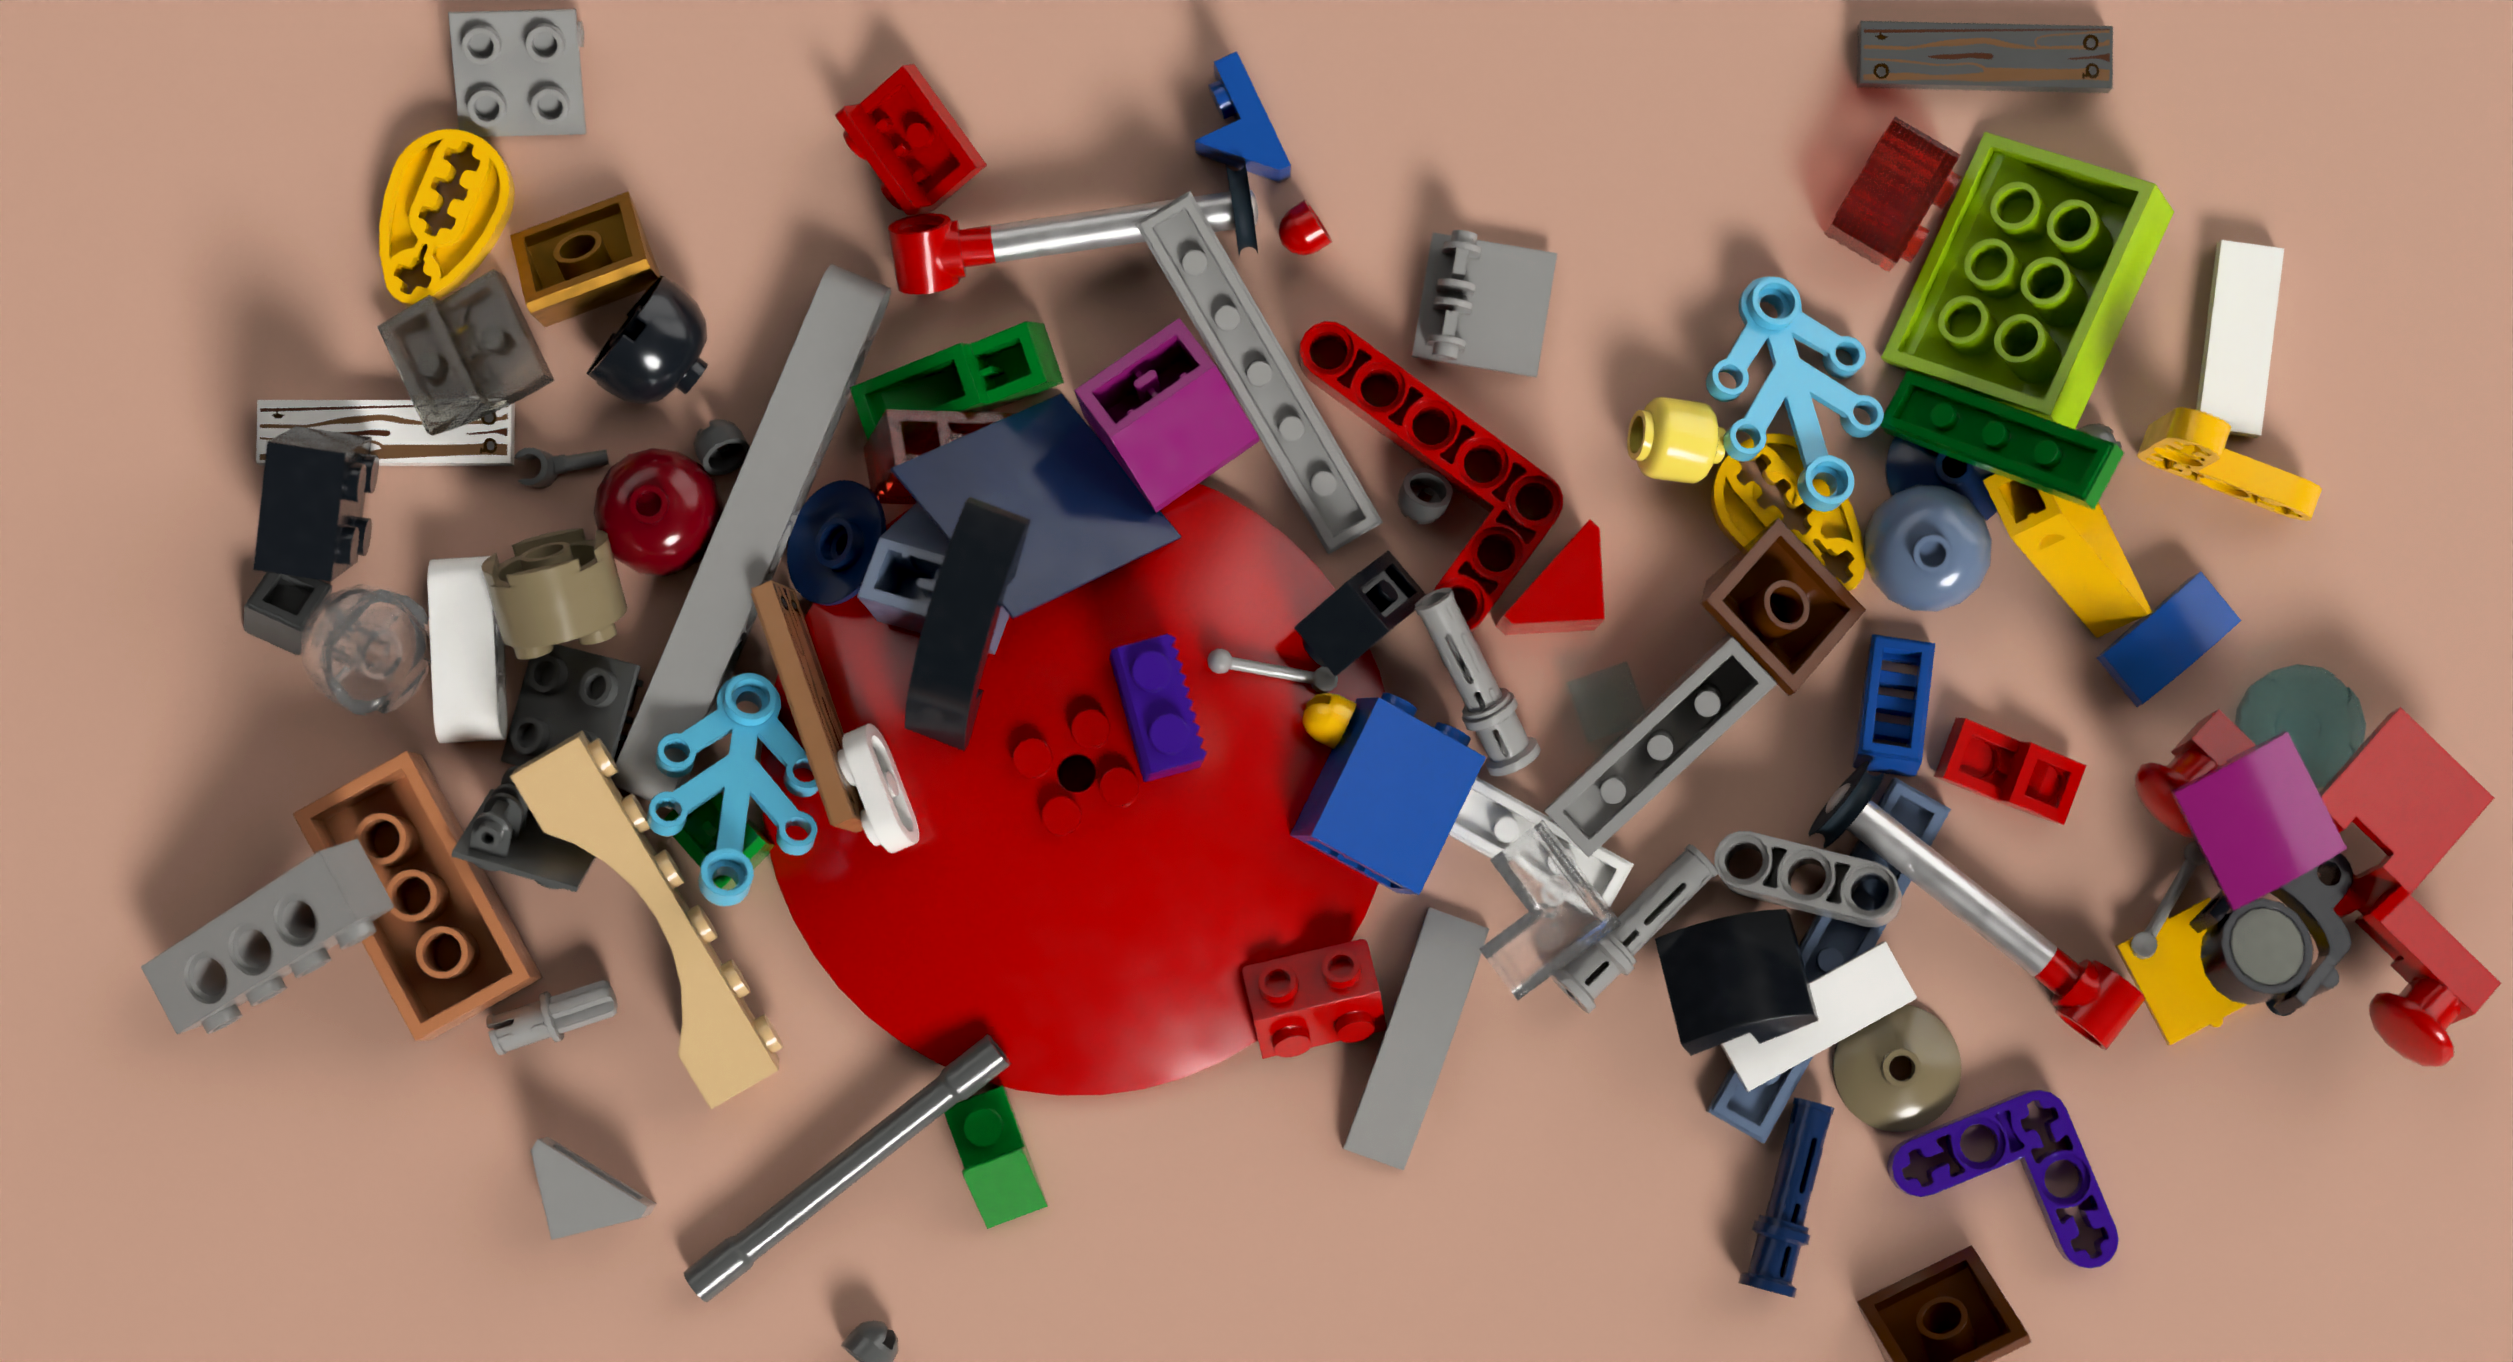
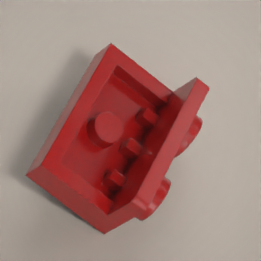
[835,64,987,216]
[1242,939,1387,1059]

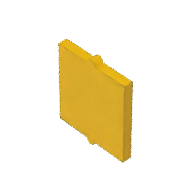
[2115,897,2248,1045]

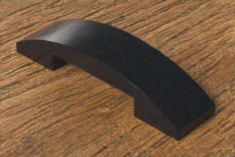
[905,497,1031,751]

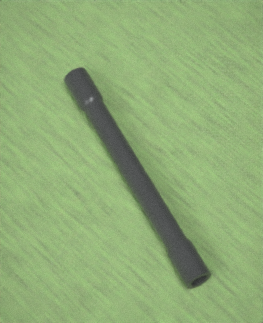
[684,1034,1011,1302]

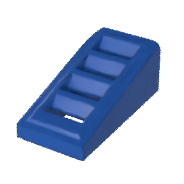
[1853,634,1935,777]

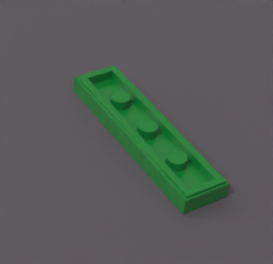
[1879,370,2124,510]

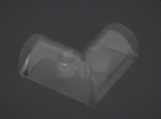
[1479,820,1621,1000]

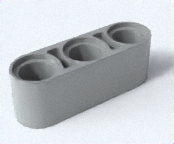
[1714,831,1902,927]

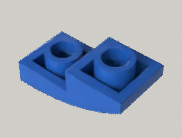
[2097,571,2242,707]

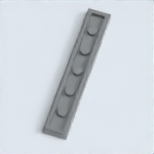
[1135,191,1383,555]

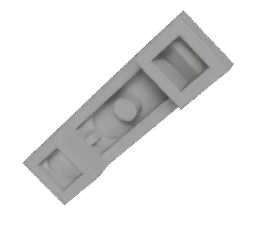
[1343,907,1489,1170]

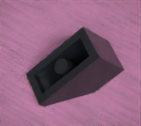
[1294,550,1426,677]

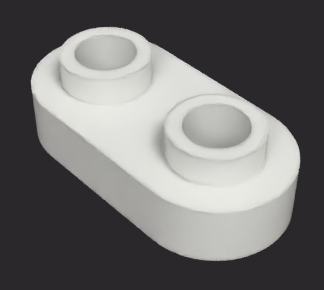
[837,723,919,853]

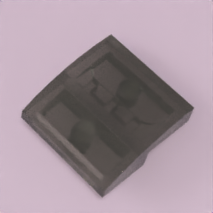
[377,269,555,436]

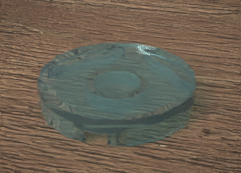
[2235,664,2366,788]

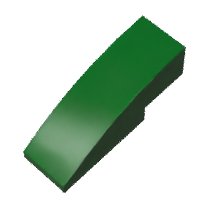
[849,321,1064,447]

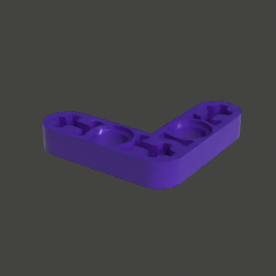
[1887,1089,2119,1268]

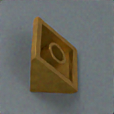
[510,191,661,327]

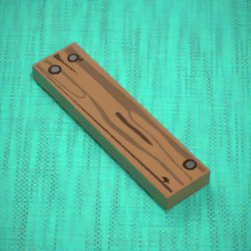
[751,580,865,833]

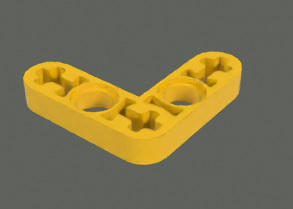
[2137,407,2322,521]

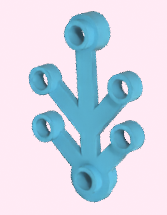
[1706,276,1884,512]
[647,673,818,906]

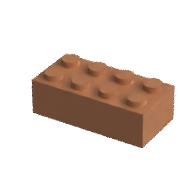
[292,751,543,1041]

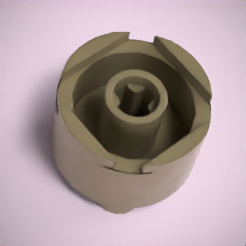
[482,529,627,660]

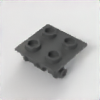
[500,644,644,778]
[451,765,596,892]

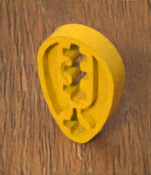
[379,129,515,309]
[1711,433,1866,592]

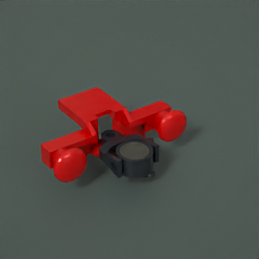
[2135,707,2501,1067]

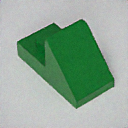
[944,1086,1048,1229]

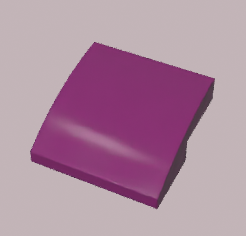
[2170,731,2347,911]

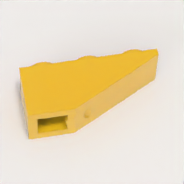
[1983,474,2152,638]

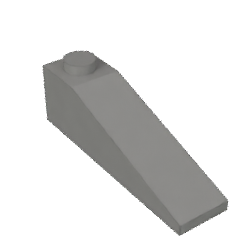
[1544,633,1777,858]

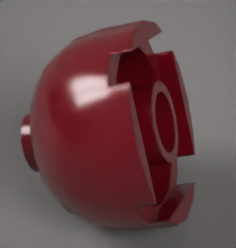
[594,448,724,577]

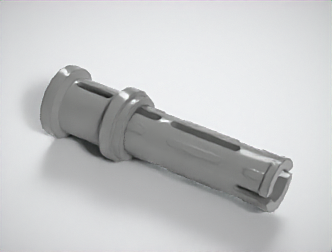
[1415,588,1541,777]
[1548,844,1718,1014]

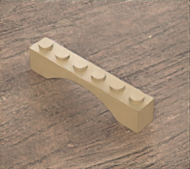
[510,730,784,1109]

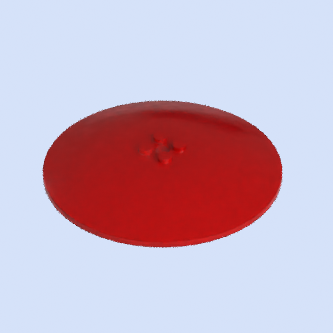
[761,483,1385,1096]

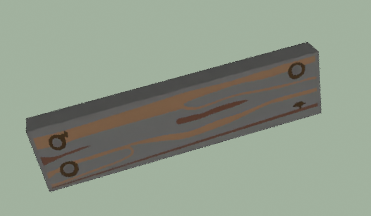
[1857,21,2113,93]

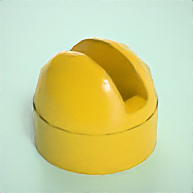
[1302,693,1356,749]

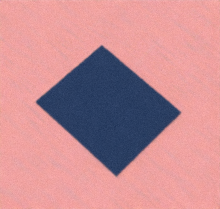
[891,394,1182,619]

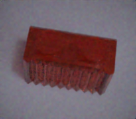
[1824,116,1962,272]

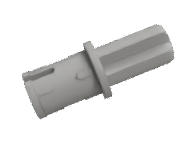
[486,980,618,1055]

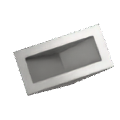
[531,1137,657,1240]

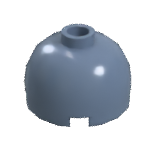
[1863,484,1992,612]

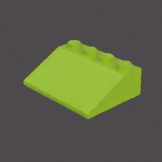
[1881,132,2174,429]

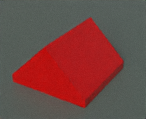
[1496,519,1605,635]

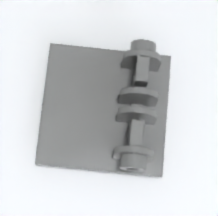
[448,9,586,137]
[1412,230,1557,378]

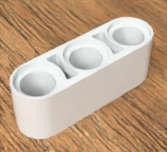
[427,556,508,743]

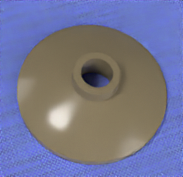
[1833,1004,1961,1132]

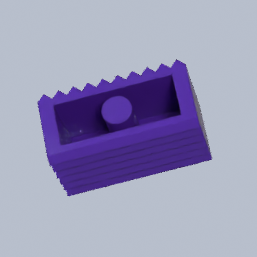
[1110,634,1207,782]

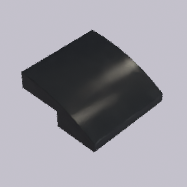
[1655,909,1819,1056]

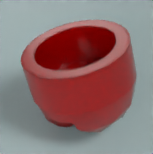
[1278,200,1332,255]

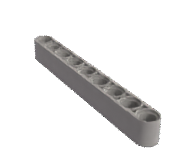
[612,264,891,810]

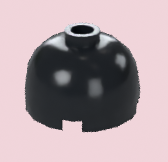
[587,276,708,404]

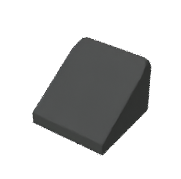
[244,572,332,655]

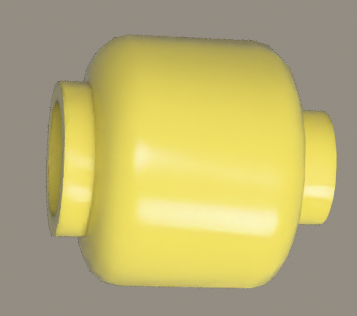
[1627,397,1726,484]

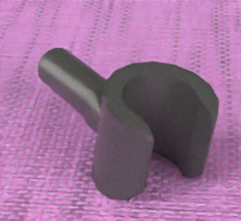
[515,448,609,488]

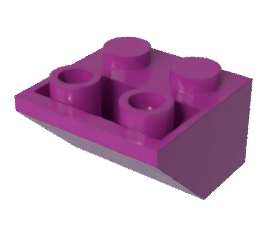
[1074,318,1260,513]

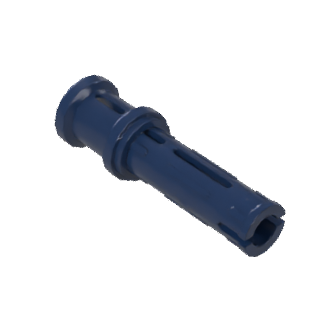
[1739,1097,1835,1298]

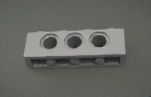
[141,839,394,1035]

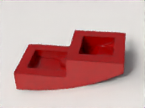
[1934,718,2087,825]

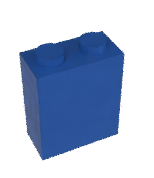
[1290,692,1486,895]

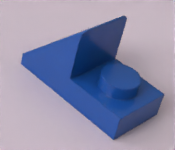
[1195,51,1291,182]

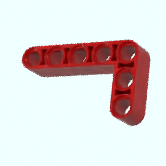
[1299,321,1563,633]

